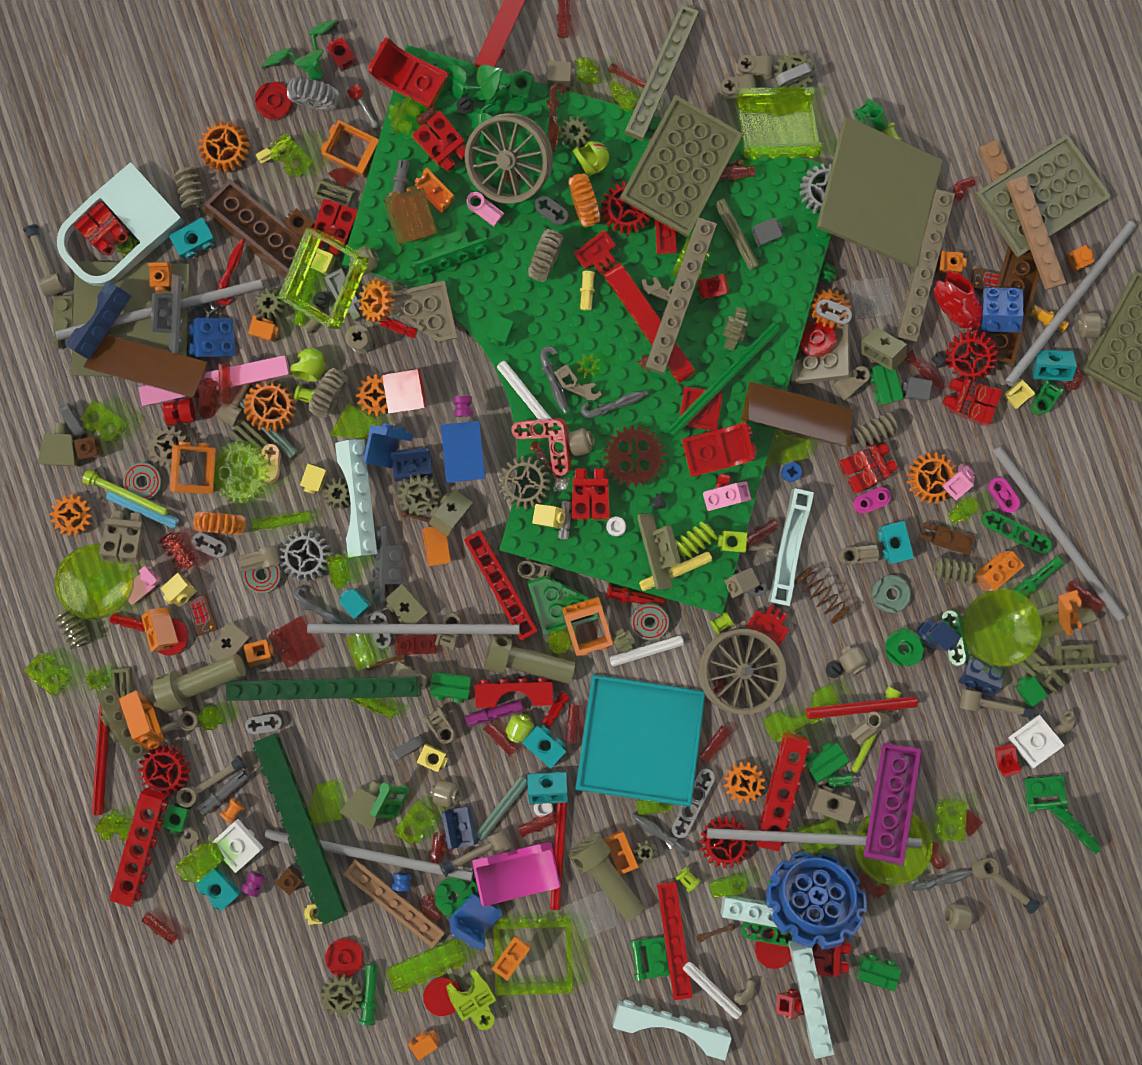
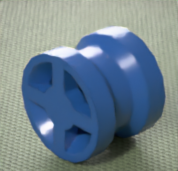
[781,462,802,482]
[392,872,412,891]

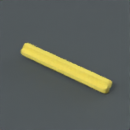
[639,552,712,591]

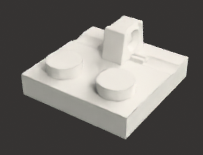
[1008,715,1065,769]
[210,819,264,873]

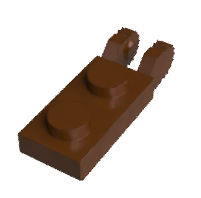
[919,523,975,555]

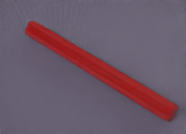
[806,696,918,719]
[92,705,110,815]
[550,796,568,910]

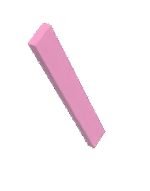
[138,355,290,406]

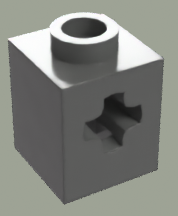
[751,218,783,248]
[901,377,932,402]

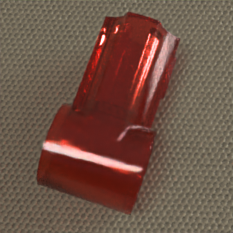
[198,378,218,419]

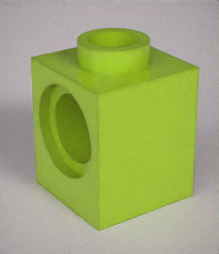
[718,531,747,553]

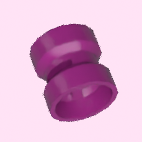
[453,396,473,417]
[241,871,267,897]

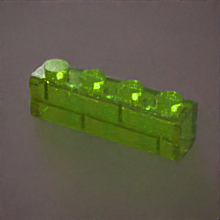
[386,938,467,993]

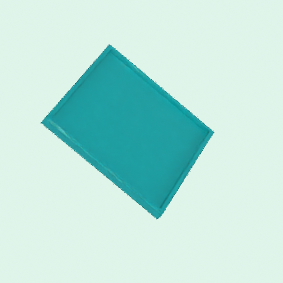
[575,675,705,807]

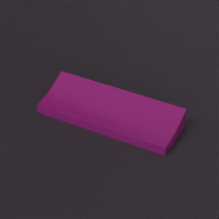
[864,743,922,867]

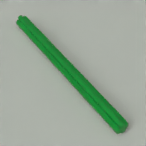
[668,323,780,436]

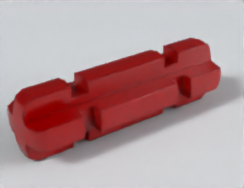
[380,317,418,339]
[110,613,145,632]
[542,692,570,727]

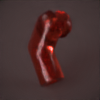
[416,102,436,125]
[952,177,975,201]
[1066,363,1083,391]
[705,677,725,701]

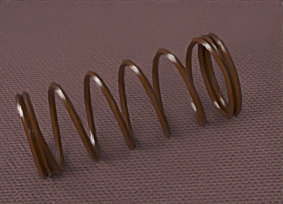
[794,566,850,624]

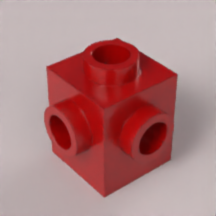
[776,989,805,1019]

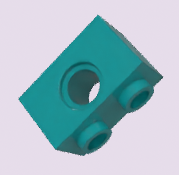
[169,217,217,259]
[1030,350,1077,381]
[877,521,914,564]
[338,588,373,619]
[522,724,566,769]
[527,771,568,805]
[195,864,242,911]

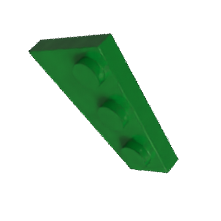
[1050,806,1101,854]

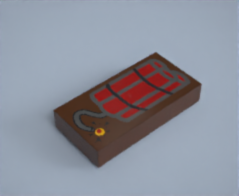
[971,268,1000,290]
[187,593,218,636]

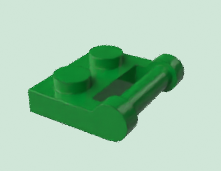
[1023,775,1068,813]
[370,783,410,819]
[630,936,669,981]

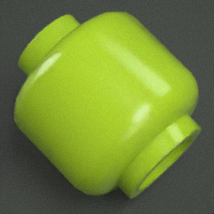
[506,713,534,743]

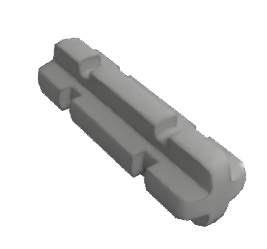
[558,501,572,540]

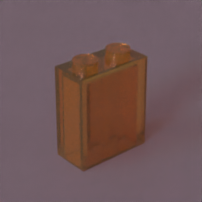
[384,185,437,245]

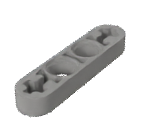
[671,768,715,838]

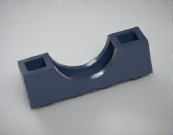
[65,281,132,360]
[914,619,960,652]

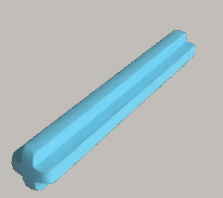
[106,491,179,529]

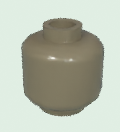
[349,246,379,276]
[1074,313,1105,338]
[568,428,595,457]
[839,646,868,676]
[430,780,460,807]
[944,904,974,930]

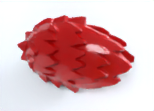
[933,270,983,332]

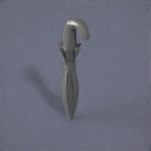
[540,346,568,414]
[581,390,648,418]
[293,586,346,624]
[632,812,689,858]
[908,870,974,891]

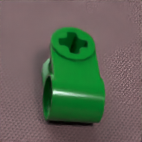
[853,98,888,131]
[1030,380,1064,416]

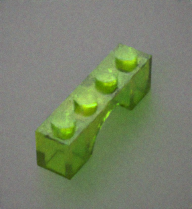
[760,684,840,742]

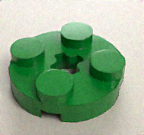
[885,627,925,667]
[434,877,473,916]

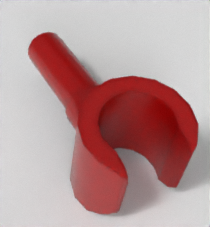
[715,474,730,489]

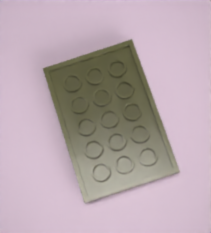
[619,95,743,237]
[974,134,1111,258]

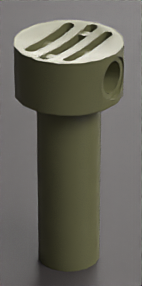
[483,634,575,684]
[153,654,246,714]
[568,833,644,921]

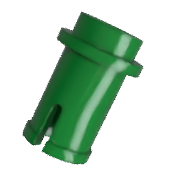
[827,773,853,788]

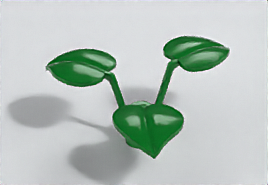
[261,19,339,81]
[447,65,507,146]

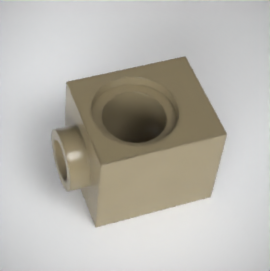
[725,568,760,598]

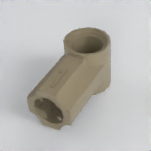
[239,545,280,572]
[838,545,879,565]
[851,712,890,744]

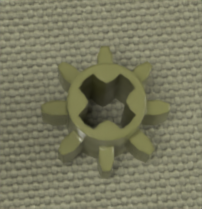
[612,628,636,653]
[633,839,657,865]

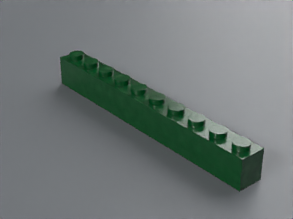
[226,676,421,701]
[253,733,348,925]

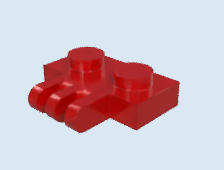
[573,230,616,274]
[746,603,789,646]

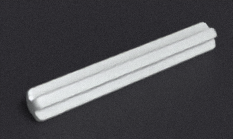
[497,361,551,419]
[610,636,684,666]
[683,962,742,1019]

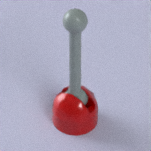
[347,84,379,128]

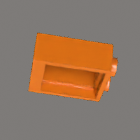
[321,120,379,178]
[170,442,216,494]
[974,551,1025,591]
[562,597,613,656]
[119,690,165,750]

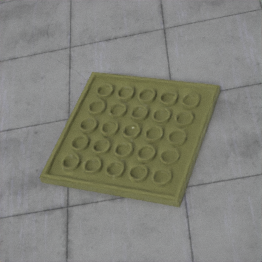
[816,117,942,268]
[71,261,191,377]
[1080,270,1142,405]

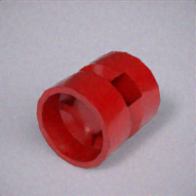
[163,398,196,426]

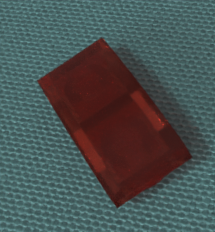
[395,634,437,655]

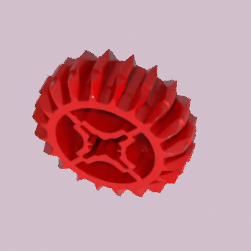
[601,181,650,235]
[945,329,999,381]
[137,744,191,796]
[699,816,752,869]

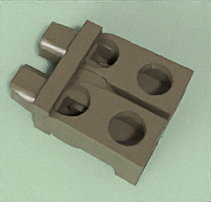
[99,510,145,565]

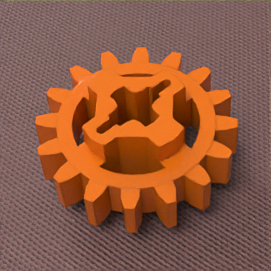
[358,279,395,322]
[809,289,852,328]
[356,374,388,416]
[49,494,94,536]
[723,761,765,804]

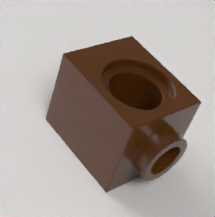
[285,208,315,241]
[74,437,103,461]
[275,864,303,896]

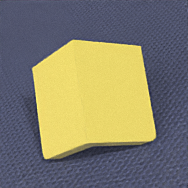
[310,248,336,275]
[1003,380,1035,409]

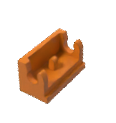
[414,168,455,213]
[422,527,451,567]
[1058,590,1082,636]
[141,607,178,652]
[604,829,639,874]
[492,935,531,981]

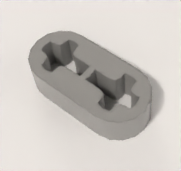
[775,63,812,87]
[816,299,852,325]
[192,533,228,558]
[370,612,392,648]
[245,713,283,734]

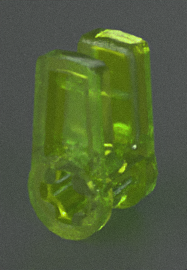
[574,57,601,85]
[636,799,673,815]
[709,874,747,898]

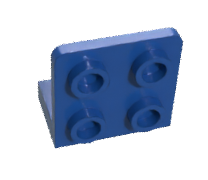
[982,288,1023,332]
[187,318,236,360]
[364,423,414,468]
[449,894,502,951]

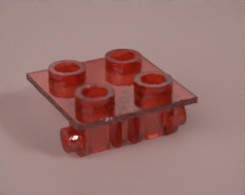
[268,616,320,668]

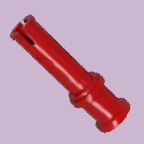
[605,583,665,607]

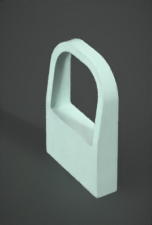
[57,162,185,286]

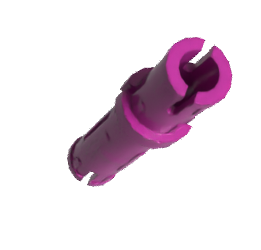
[465,700,523,727]

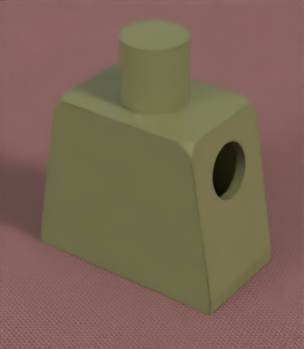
[38,423,80,467]
[339,780,381,830]

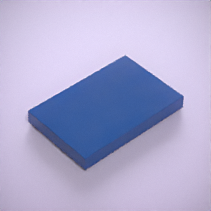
[441,421,485,483]

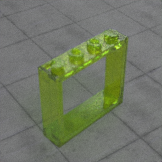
[278,227,369,329]
[494,916,573,996]

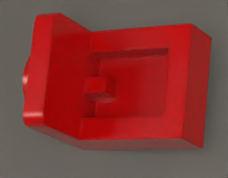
[697,274,729,299]
[994,743,1021,777]

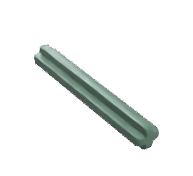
[239,399,297,458]
[476,776,528,841]

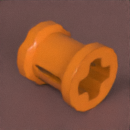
[220,798,245,824]

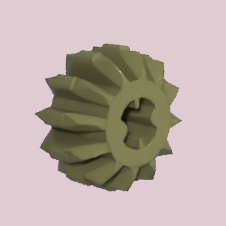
[559,116,591,150]
[253,288,286,321]
[322,478,351,510]

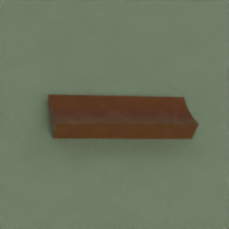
[204,179,316,284]
[978,245,1040,368]
[83,334,209,400]
[741,382,854,447]

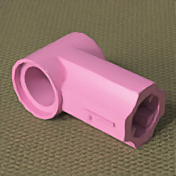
[467,192,504,227]

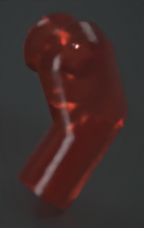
[927,841,947,869]
[421,894,443,922]

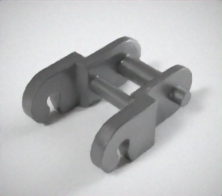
[190,302,219,318]

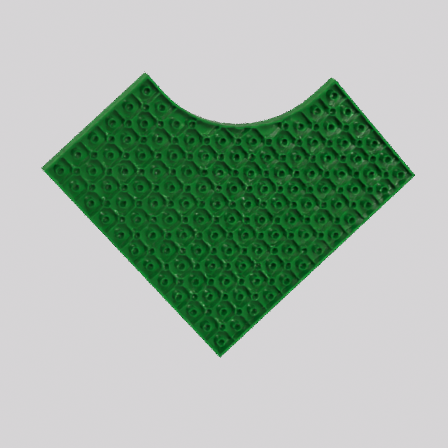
[342,45,831,614]

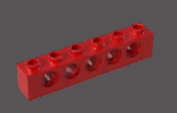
[463,530,538,640]
[755,732,811,852]
[109,788,168,907]

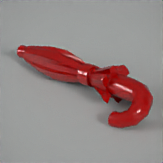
[216,239,245,306]

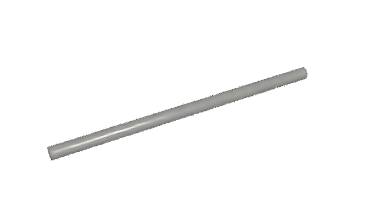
[1005,221,1136,386]
[55,279,264,340]
[993,446,1125,622]
[307,624,520,634]
[707,828,922,848]
[265,829,473,881]

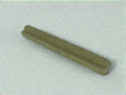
[715,199,759,270]

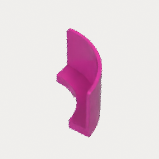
[472,842,561,907]

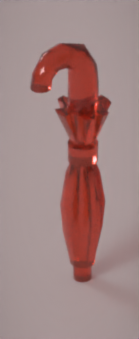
[546,83,566,152]
[898,339,945,390]

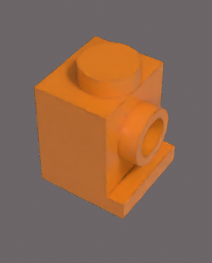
[1066,245,1095,272]
[936,251,967,274]
[148,262,172,292]
[248,315,280,342]
[244,639,275,668]
[408,1030,440,1061]

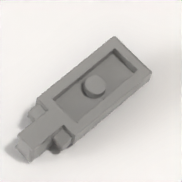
[324,268,362,322]

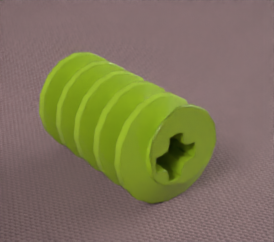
[675,522,718,561]

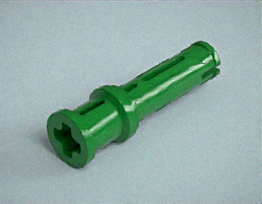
[1010,556,1064,603]
[358,964,378,1026]

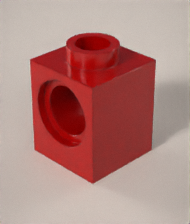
[326,37,357,72]

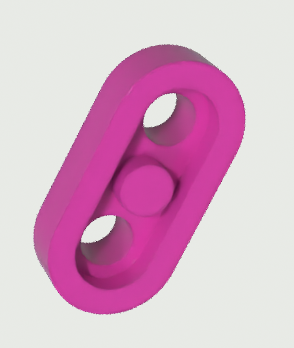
[988,478,1020,513]
[853,487,891,514]

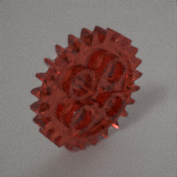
[603,424,666,488]

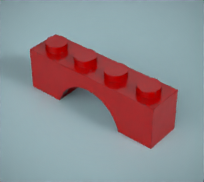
[475,678,553,708]

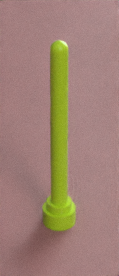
[82,469,168,515]
[852,686,902,772]

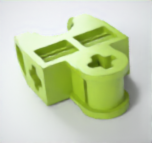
[446,969,496,1030]

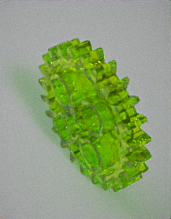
[214,441,270,503]

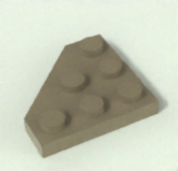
[391,281,458,342]
[791,324,850,385]

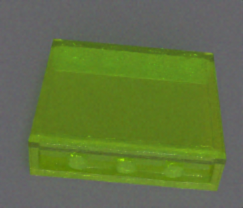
[736,87,824,159]

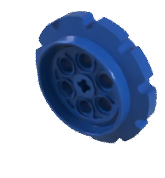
[766,851,867,949]

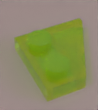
[608,80,639,111]
[329,403,381,439]
[765,430,811,467]
[309,780,344,825]

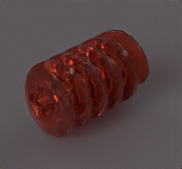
[157,532,198,574]

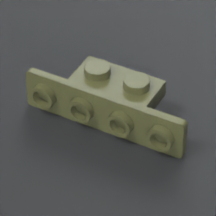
[637,514,681,590]
[1017,603,1097,645]
[1038,644,1117,674]
[96,686,149,762]

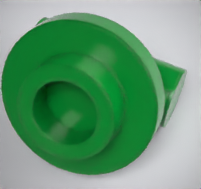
[819,261,838,283]

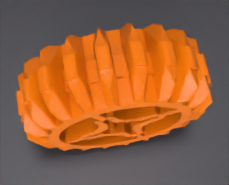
[198,121,250,173]
[568,173,600,227]
[244,381,296,432]
[906,452,957,504]
[193,512,247,535]

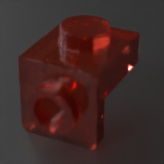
[858,872,890,898]

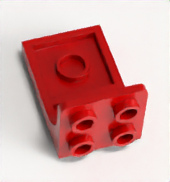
[368,37,450,109]
[681,421,757,477]

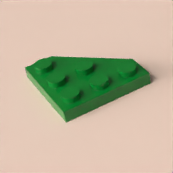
[527,576,599,635]

